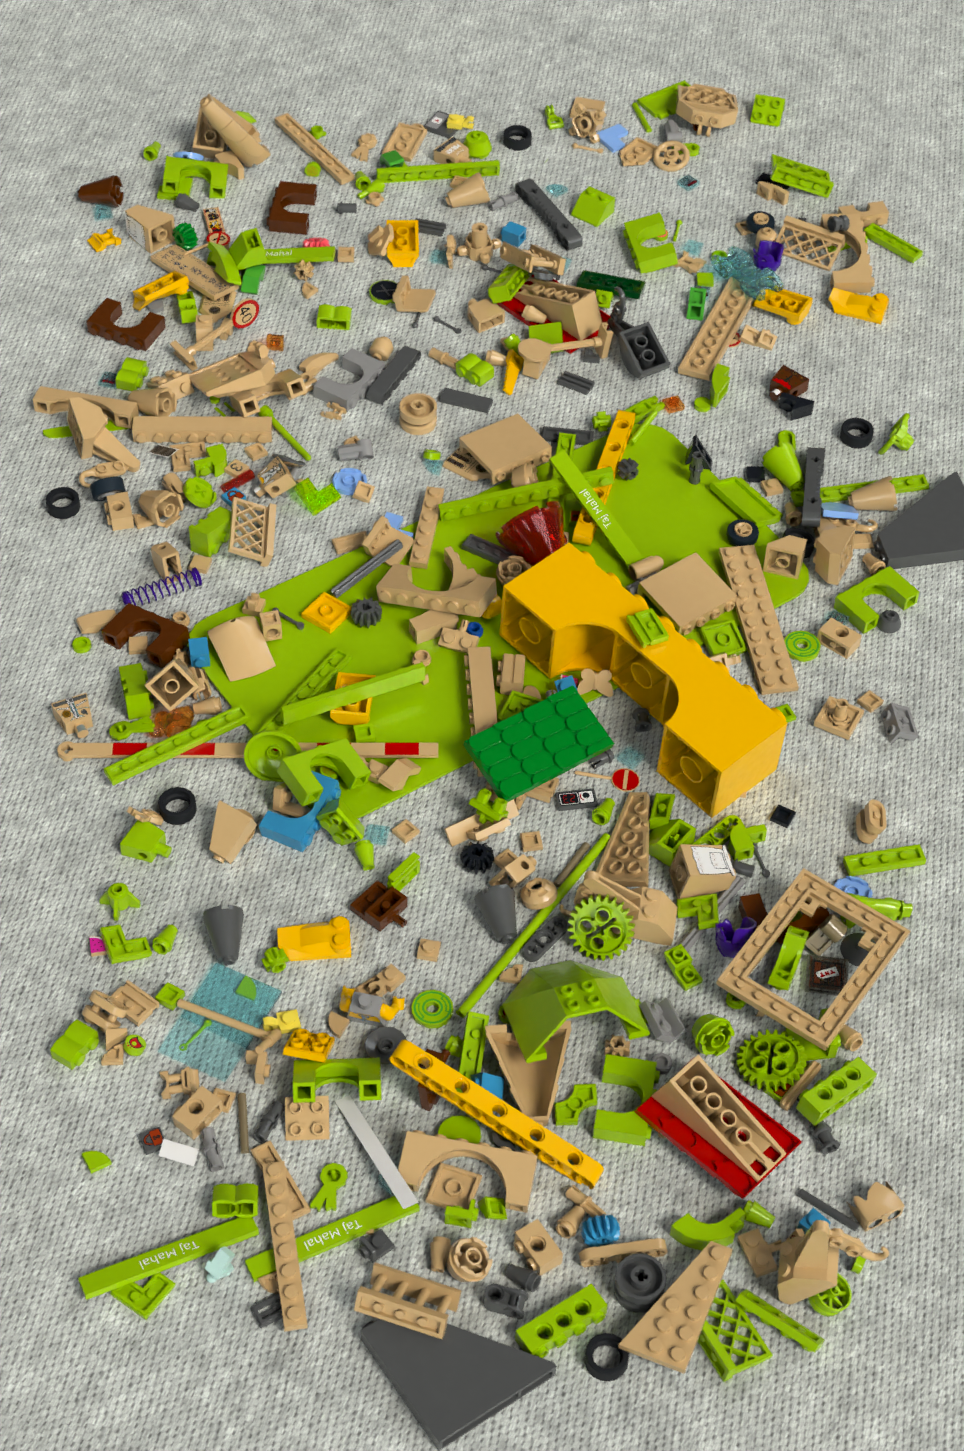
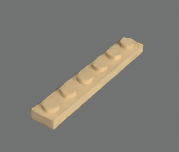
[409,486,444,569]

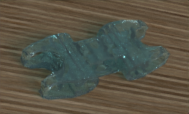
[711,246,783,301]

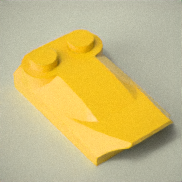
[386,220,419,267]
[132,270,189,311]
[752,284,813,325]
[829,287,889,324]
[330,672,376,725]
[277,916,351,961]

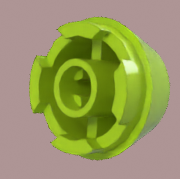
[463,131,492,159]
[691,1014,734,1056]

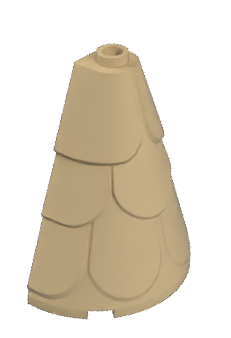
[200,94,271,167]
[485,1020,571,1127]

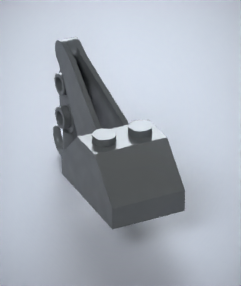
[608,287,671,379]

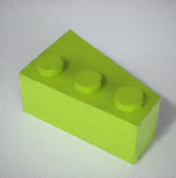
[189,506,238,557]
[119,663,154,720]

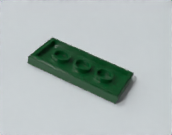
[576,270,646,299]

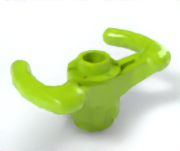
[878,413,915,455]

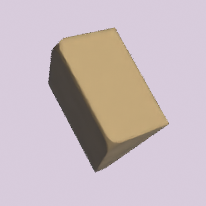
[105,1028,127,1051]

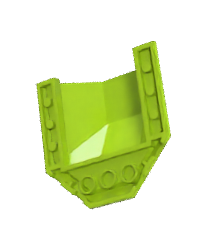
[502,960,650,1063]

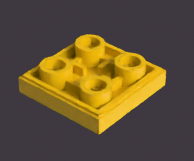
[283,1029,335,1063]

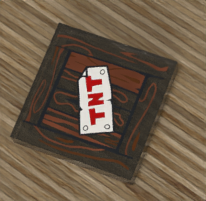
[805,954,849,996]

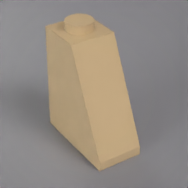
[209,800,257,864]

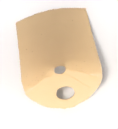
[207,616,276,682]

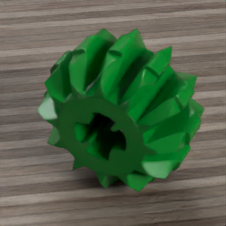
[173,223,198,251]

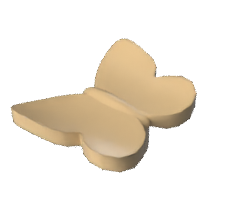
[577,668,613,697]

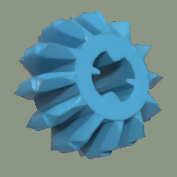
[581,1214,620,1247]

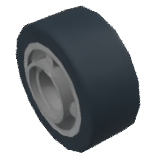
[90,477,126,501]

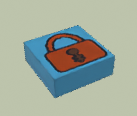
[221,487,246,507]

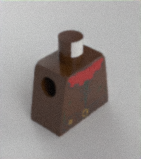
[769,365,809,401]

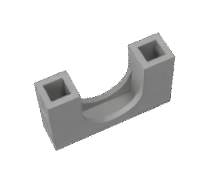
[313,348,385,412]

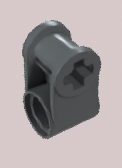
[483,1283,529,1319]

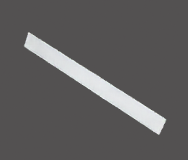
[335,1095,418,1209]

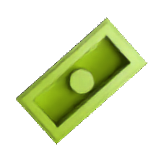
[649,793,675,829]

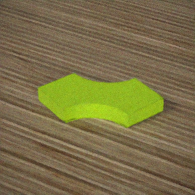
[554,1084,598,1126]

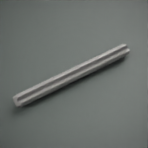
[678,876,745,952]

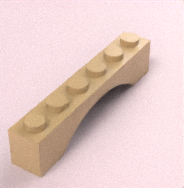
[33,386,139,429]

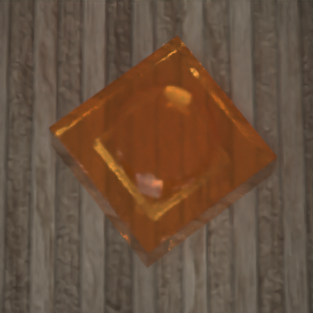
[266,334,285,351]
[662,395,685,414]

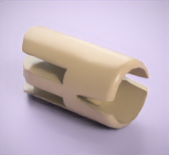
[162,473,186,503]
[628,556,664,581]
[189,667,212,700]

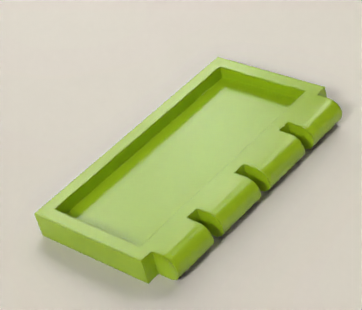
[637,80,691,120]
[709,476,783,528]

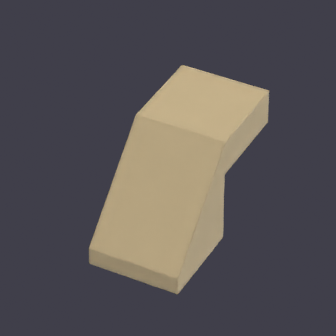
[378,758,421,791]

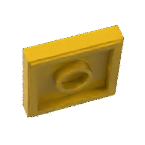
[301,592,351,634]

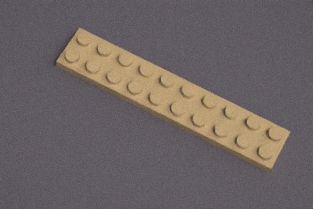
[678,271,765,381]
[718,545,799,695]

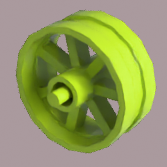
[808,1273,852,1317]

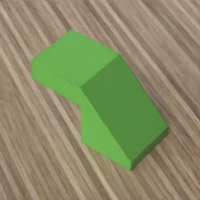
[379,150,404,168]
[241,265,266,295]
[687,287,707,321]

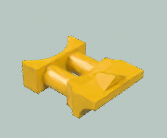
[87,228,121,252]

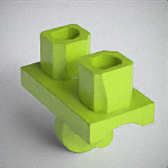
[469,788,509,824]

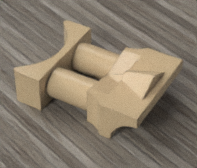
[673,250,707,274]
[159,1067,200,1099]

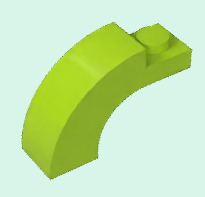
[670,1208,746,1250]

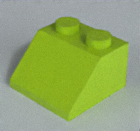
[571,186,615,227]

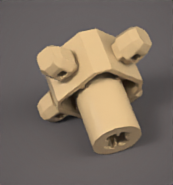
[568,102,606,144]
[457,223,501,264]

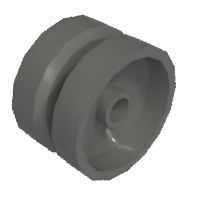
[614,1254,666,1313]

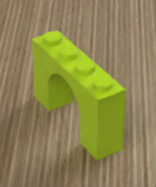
[162,156,229,199]
[622,212,678,274]
[834,566,919,634]
[277,738,371,807]
[593,1054,660,1146]
[293,1058,381,1103]

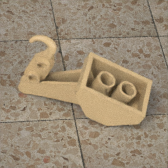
[67,397,140,488]
[813,514,878,585]
[559,871,677,946]
[777,1220,889,1305]

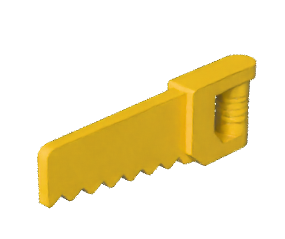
[502,349,524,395]

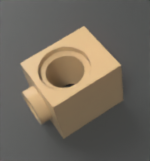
[259,610,282,641]

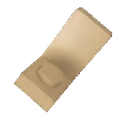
[273,782,312,818]

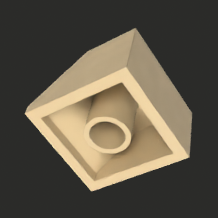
[763,535,807,579]

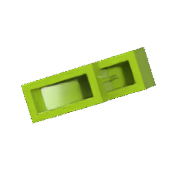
[176,291,198,324]
[709,363,730,408]

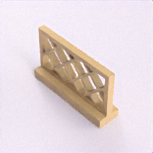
[776,215,845,271]
[228,497,276,567]

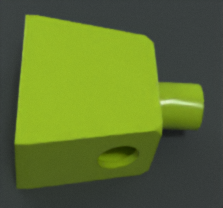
[120,820,172,863]

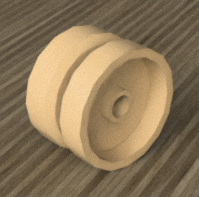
[400,393,437,435]

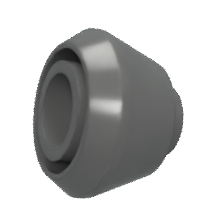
[877,610,901,633]

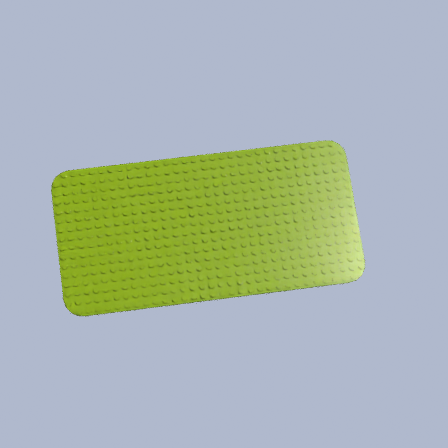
[188,424,809,818]

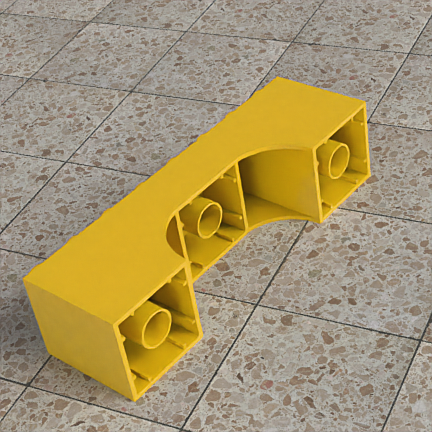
[499,542,788,818]

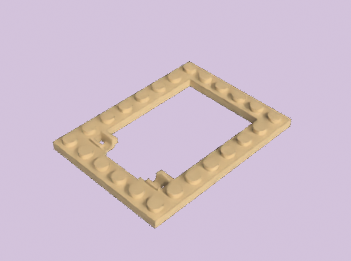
[716,868,910,1051]

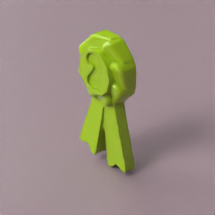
[109,716,155,741]
[310,1163,348,1212]

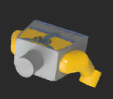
[339,985,405,1027]

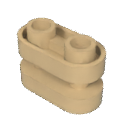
[856,799,887,844]
[82,990,128,1033]

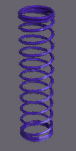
[122,567,202,606]

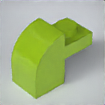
[193,443,227,477]
[728,822,767,861]

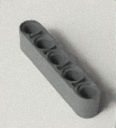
[367,346,421,405]

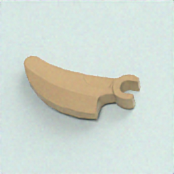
[299,353,339,381]

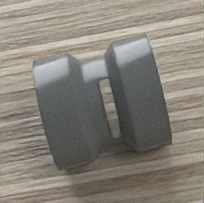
[827,215,850,232]

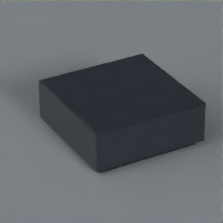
[746,466,765,482]
[770,804,796,828]

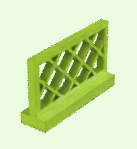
[770,154,834,198]
[698,1280,773,1382]

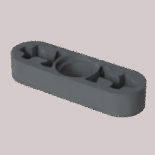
[523,916,567,962]

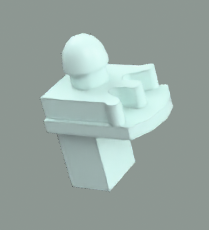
[204,1246,235,1283]

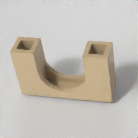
[229,369,307,417]

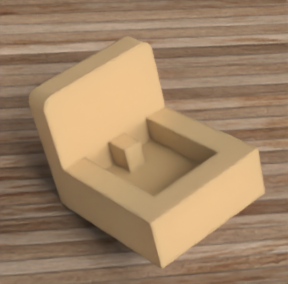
[245,1050,271,1084]

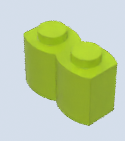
[317,304,352,330]
[456,353,494,387]
[115,357,149,392]
[50,1019,99,1070]
[212,1183,258,1218]

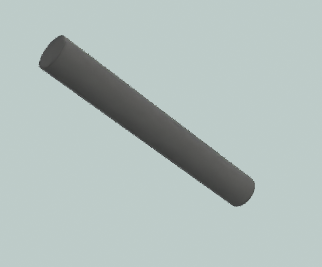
[797,1189,860,1232]

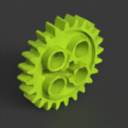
[567,894,635,961]
[737,1029,807,1092]

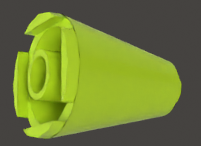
[761,442,805,491]

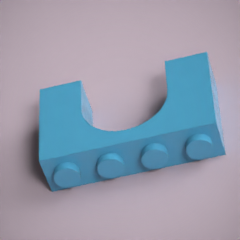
[259,771,341,852]

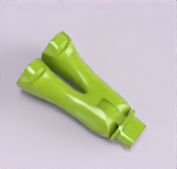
[840,893,913,929]

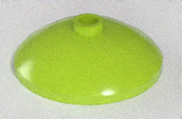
[244,730,302,782]

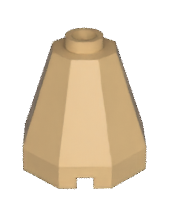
[138,490,184,528]

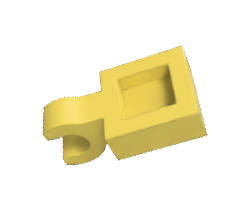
[447,114,474,130]
[263,1009,301,1034]

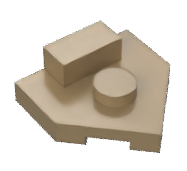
[368,224,394,256]

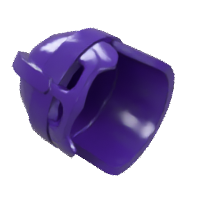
[753,240,784,276]
[715,917,757,958]

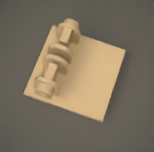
[285,1096,329,1141]

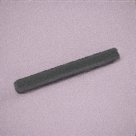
[330,539,403,598]

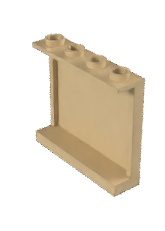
[459,414,552,485]
[637,552,737,635]

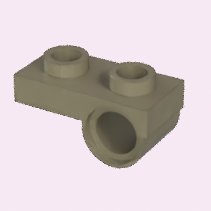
[805,913,847,957]

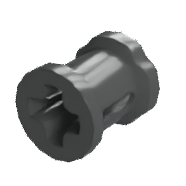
[632,708,652,732]

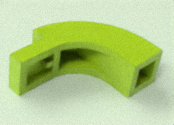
[768,926,809,991]

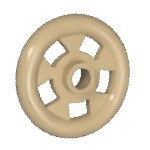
[653,141,690,172]

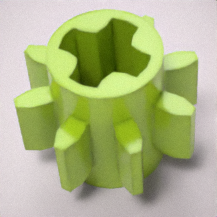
[592,411,612,432]
[261,947,289,973]

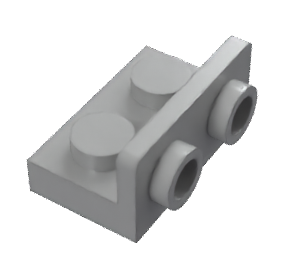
[881,703,918,743]
[639,998,685,1043]

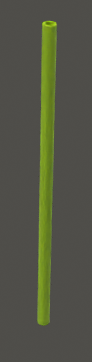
[456,833,611,1018]

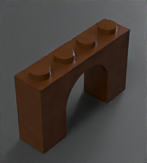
[266,181,317,235]
[87,298,166,351]
[101,603,190,668]
[738,893,830,944]

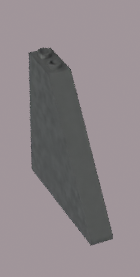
[874,472,964,569]
[361,1319,557,1451]

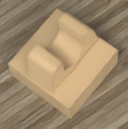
[242,593,266,617]

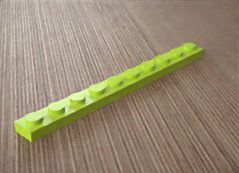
[438,467,614,522]

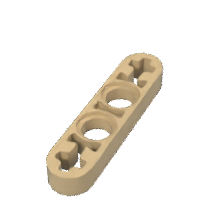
[579,1238,668,1267]

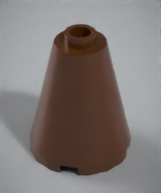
[78,175,124,207]

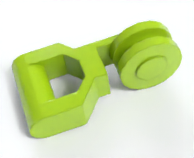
[545,105,564,130]

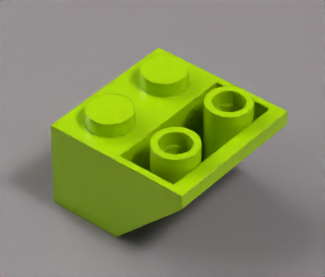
[229,228,267,270]
[316,798,365,846]
[649,819,696,867]

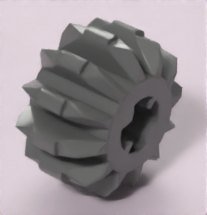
[351,597,382,628]

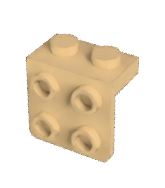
[392,275,436,313]
[146,369,195,400]
[362,516,414,567]

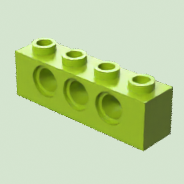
[488,264,529,304]
[796,1057,877,1126]
[515,1283,607,1358]

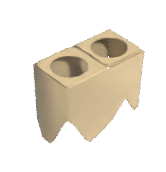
[847,1181,905,1232]

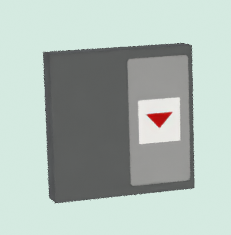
[423,111,459,139]

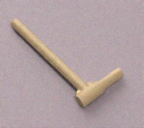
[177,999,282,1054]

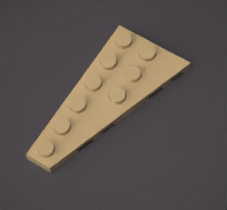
[596,792,650,887]
[618,1241,733,1374]

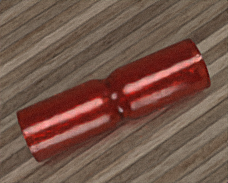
[221,469,255,493]

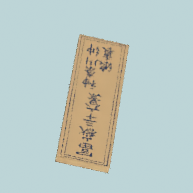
[150,244,239,301]

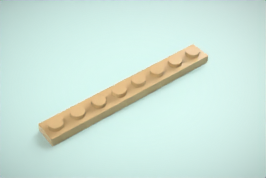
[275,113,354,185]
[262,1161,308,1331]

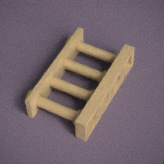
[500,242,566,275]
[354,1263,462,1339]

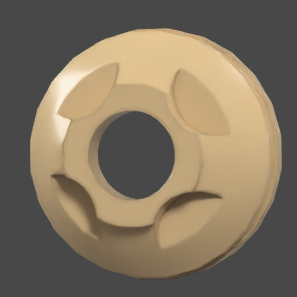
[520,878,558,910]

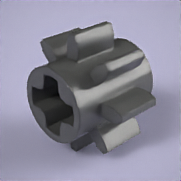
[617,458,639,481]

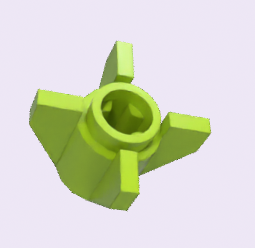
[99,883,141,921]

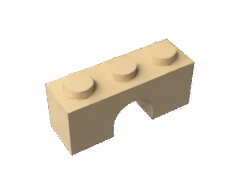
[837,201,889,228]

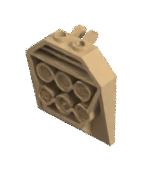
[676,84,738,137]
[188,341,276,398]

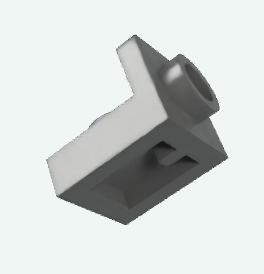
[358,1229,395,1263]

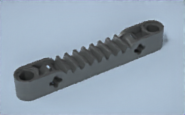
[515,179,583,251]
[802,447,825,527]

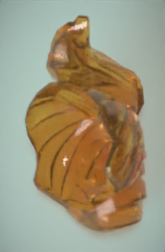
[149,705,194,738]

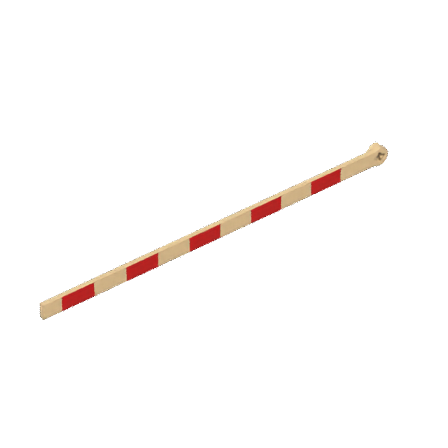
[57,741,438,761]

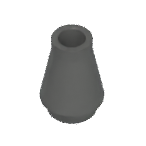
[175,193,200,212]
[506,1264,541,1292]

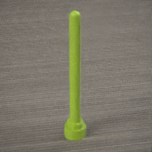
[258,405,311,461]

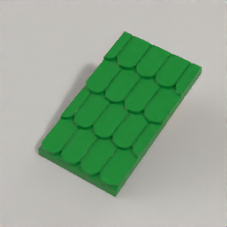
[463,685,614,802]

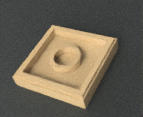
[426,1162,482,1210]

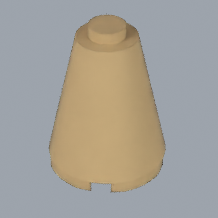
[445,172,490,208]
[128,387,177,416]
[848,476,897,511]

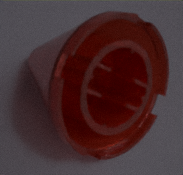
[495,501,564,567]

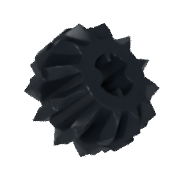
[460,840,494,875]

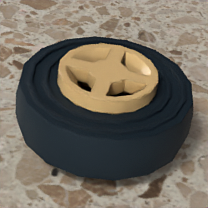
[746,211,775,234]
[726,519,759,546]

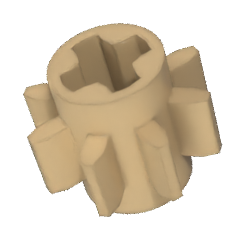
[294,260,314,281]
[604,1035,630,1057]

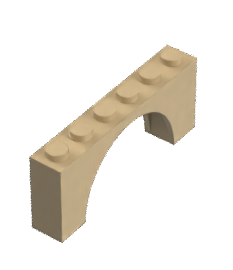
[820,214,875,293]
[376,563,497,617]
[398,1130,537,1213]

